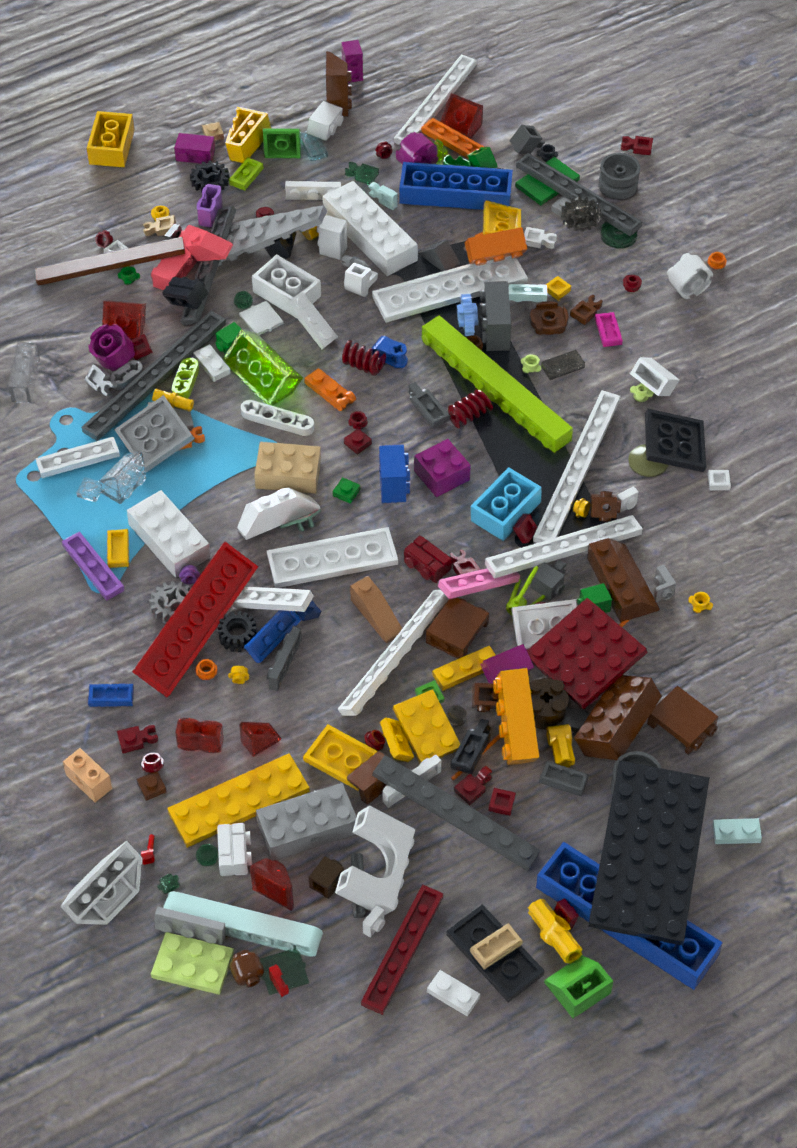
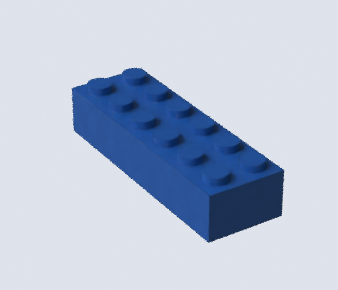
[399,162,513,210]

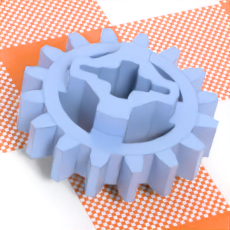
[457,294,479,336]

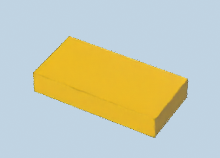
[107,529,129,568]

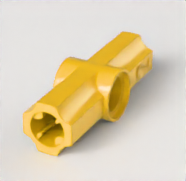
[528,899,582,964]

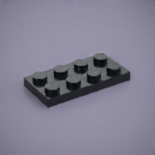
[446,904,545,1003]

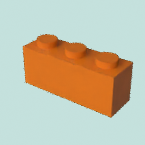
[465,227,528,266]

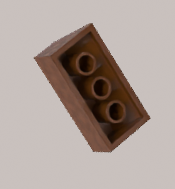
[587,538,660,623]

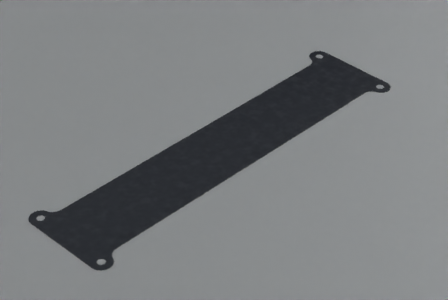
[391,241,617,548]

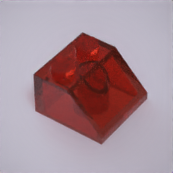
[102,300,146,340]

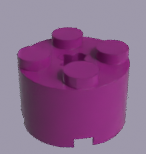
[396,132,438,165]
[88,324,135,371]

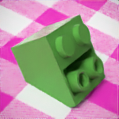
[544,955,613,1019]

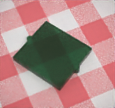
[260,948,309,995]

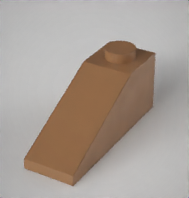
[350,576,403,644]

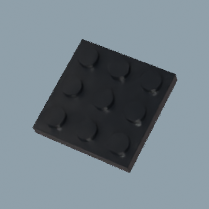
[645,408,706,472]

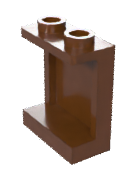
[426,597,489,659]
[647,686,719,755]

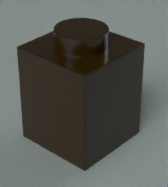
[309,856,344,899]

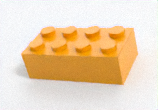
[493,668,539,765]

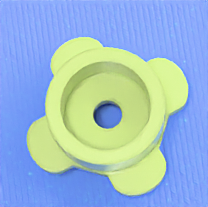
[521,354,541,373]
[630,383,654,402]

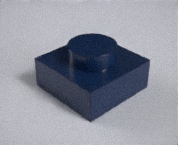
[295,600,322,621]

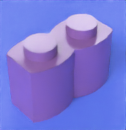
[197,184,222,228]

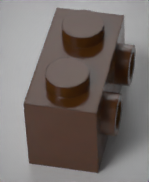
[472,683,499,712]

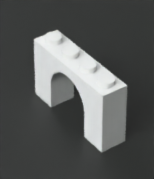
[335,805,415,915]

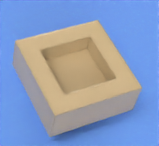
[202,122,224,141]

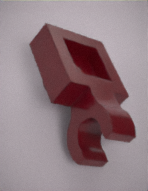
[454,766,492,806]

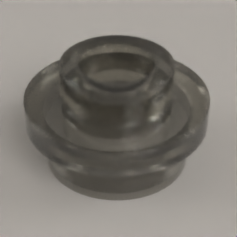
[445,705,467,726]

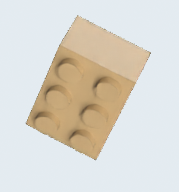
[255,442,321,494]

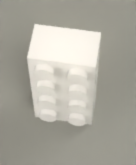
[127,490,210,578]

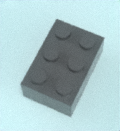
[480,281,511,351]

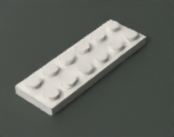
[266,527,398,588]

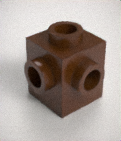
[590,491,621,521]

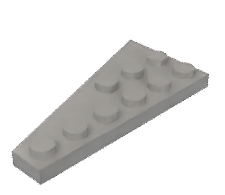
[218,205,327,267]

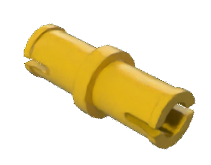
[152,388,194,412]

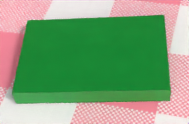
[515,157,580,206]

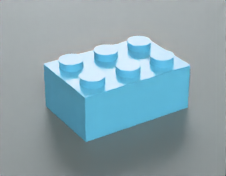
[470,467,541,541]

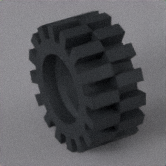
[218,611,257,652]

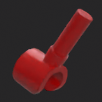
[140,834,155,865]

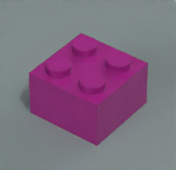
[414,439,471,498]

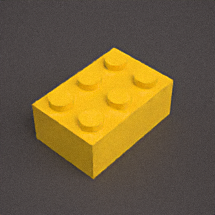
[87,111,135,167]

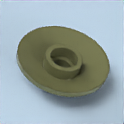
[628,444,668,477]

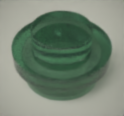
[234,291,253,309]
[196,844,219,866]
[157,874,180,894]

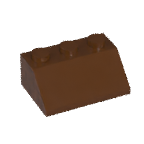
[326,51,352,117]

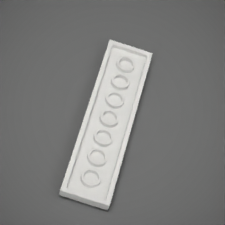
[372,256,528,323]

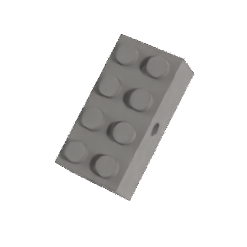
[256,783,357,861]

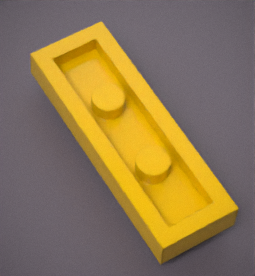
[432,645,496,691]

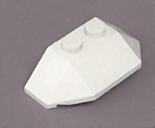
[237,487,320,540]
[61,841,142,925]

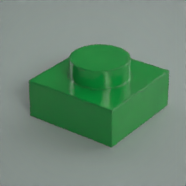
[333,477,360,504]

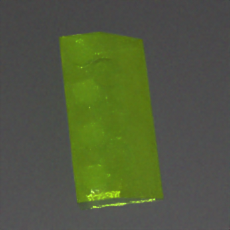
[223,329,303,406]

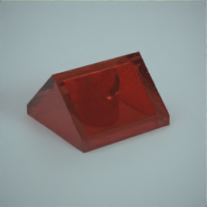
[440,93,483,139]

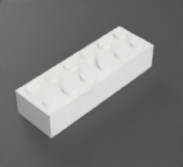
[323,181,418,276]

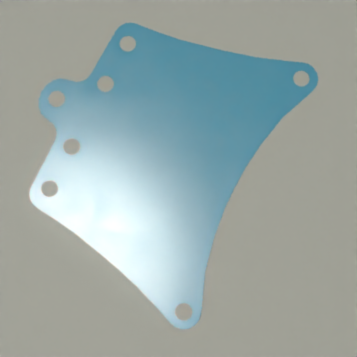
[16,390,277,593]

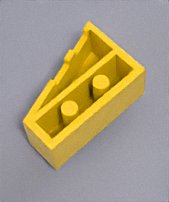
[225,107,271,163]

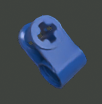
[372,336,408,368]

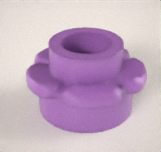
[179,565,200,584]

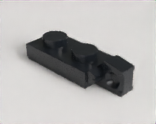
[450,719,491,774]

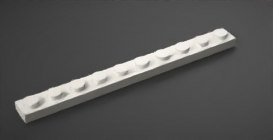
[533,390,620,543]

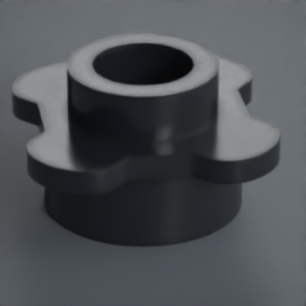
[537,144,558,162]

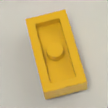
[380,717,414,762]

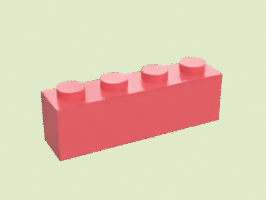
[151,225,206,290]

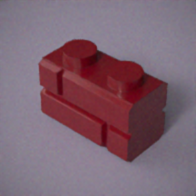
[404,535,452,583]

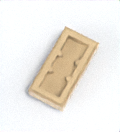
[470,923,523,969]

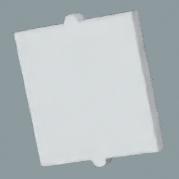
[239,301,284,336]

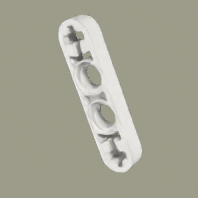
[241,400,314,436]

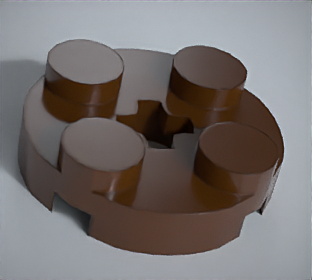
[530,301,569,335]

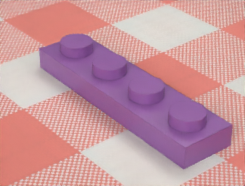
[62,531,125,601]

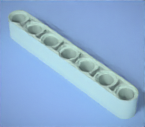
[163,891,323,957]

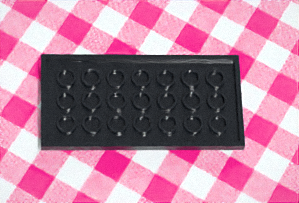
[588,760,710,946]

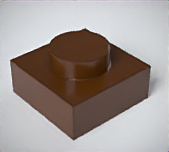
[136,771,167,801]

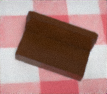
[347,751,387,805]

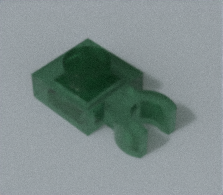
[345,162,379,185]

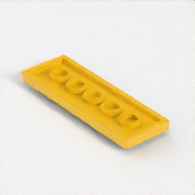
[167,753,310,848]

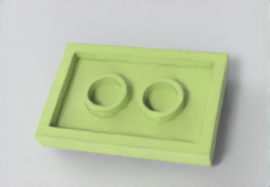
[151,932,234,995]

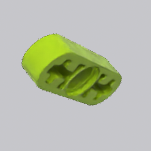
[172,358,199,398]

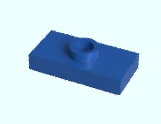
[88,684,134,707]

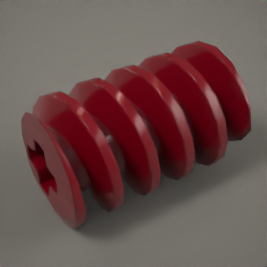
[342,340,386,376]
[447,389,493,429]

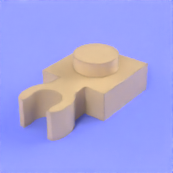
[143,215,176,236]

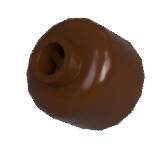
[229,950,264,988]

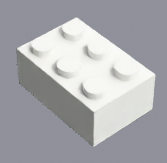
[252,254,321,318]

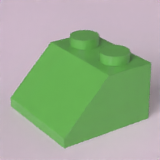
[263,129,301,158]

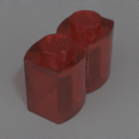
[175,718,224,753]

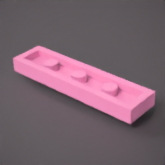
[438,568,520,599]

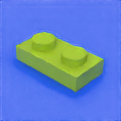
[229,157,264,191]

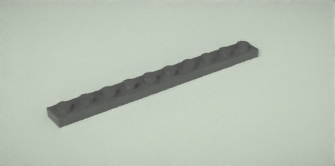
[81,311,226,441]

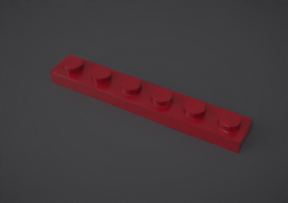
[361,884,444,1015]

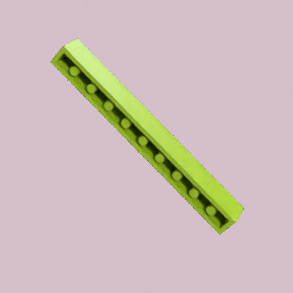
[421,315,573,453]

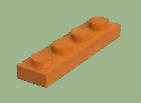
[421,118,484,159]

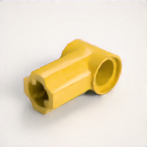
[546,724,575,768]

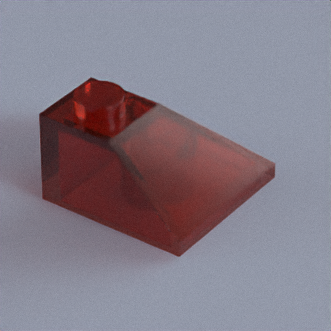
[250,858,294,911]

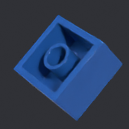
[379,445,410,503]

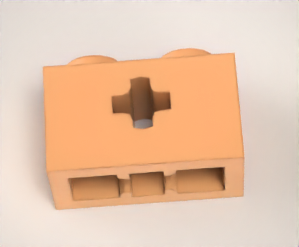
[63,748,112,803]

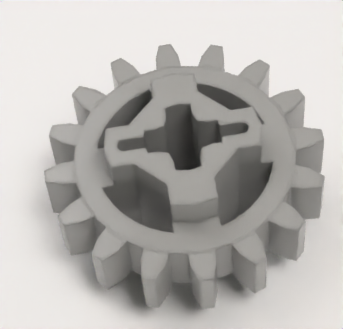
[149,581,190,623]

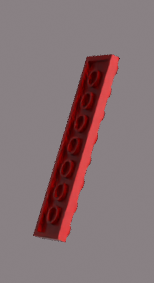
[132,542,259,697]

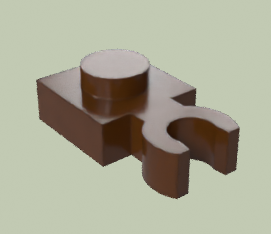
[570,295,603,325]

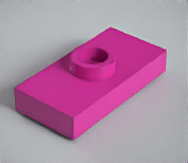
[595,312,623,347]

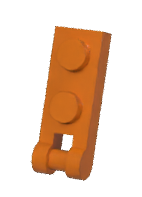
[304,368,356,411]

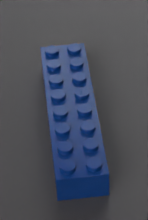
[536,842,723,990]

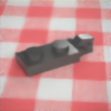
[408,382,450,429]

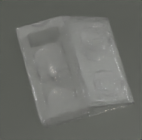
[99,451,146,504]

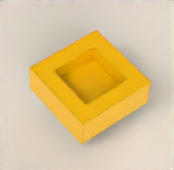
[546,276,571,300]

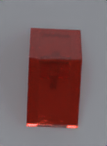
[239,722,282,757]

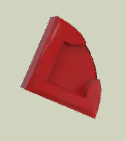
[269,964,289,997]

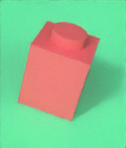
[185,231,233,261]

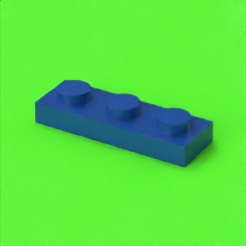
[244,610,301,663]

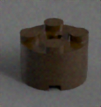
[529,678,569,729]

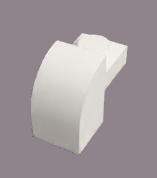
[344,263,378,297]

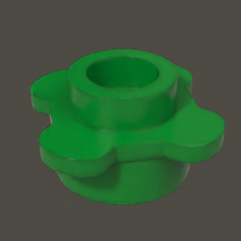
[118,266,140,285]

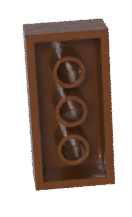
[574,675,662,761]

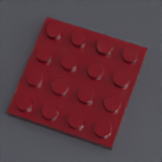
[527,598,648,710]

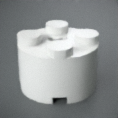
[667,253,713,299]

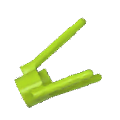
[506,566,545,616]

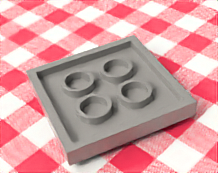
[114,395,195,473]

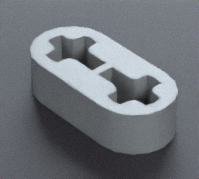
[110,360,143,390]

